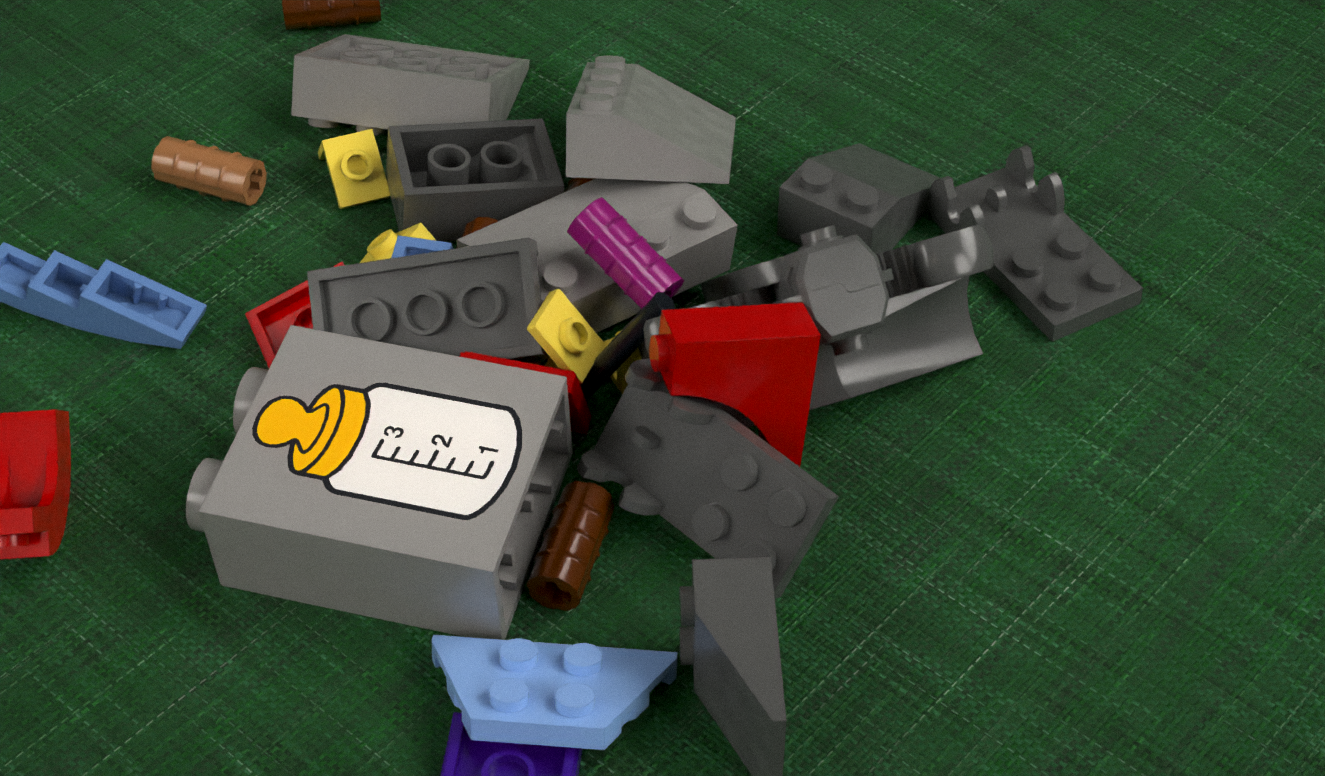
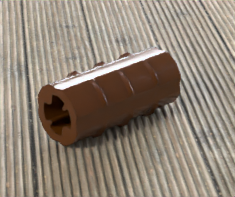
[282,0,382,30]
[527,481,615,611]

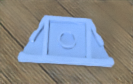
[431,635,678,750]

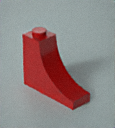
[649,302,821,467]

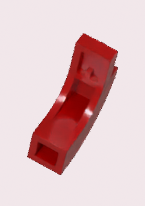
[0,409,71,560]

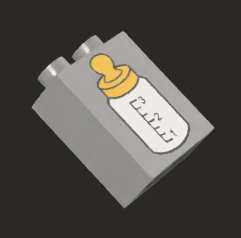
[186,325,573,640]

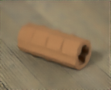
[151,136,267,206]

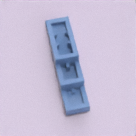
[0,242,207,349]

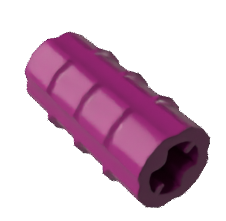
[567,197,684,309]

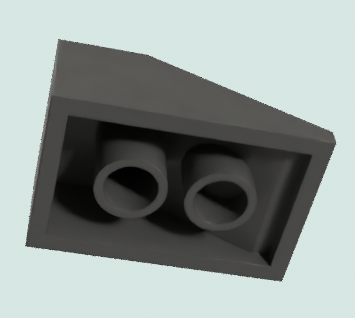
[386,118,564,241]
[777,143,940,254]
[679,557,787,776]

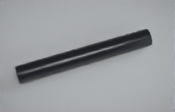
[580,292,675,402]

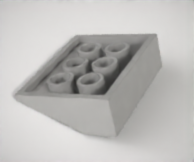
[291,34,530,135]
[566,55,736,184]
[457,179,738,333]

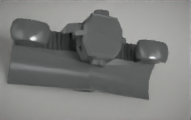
[638,224,994,428]

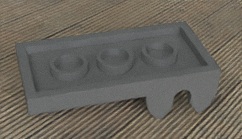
[926,145,1143,342]
[307,237,550,362]
[577,358,839,599]

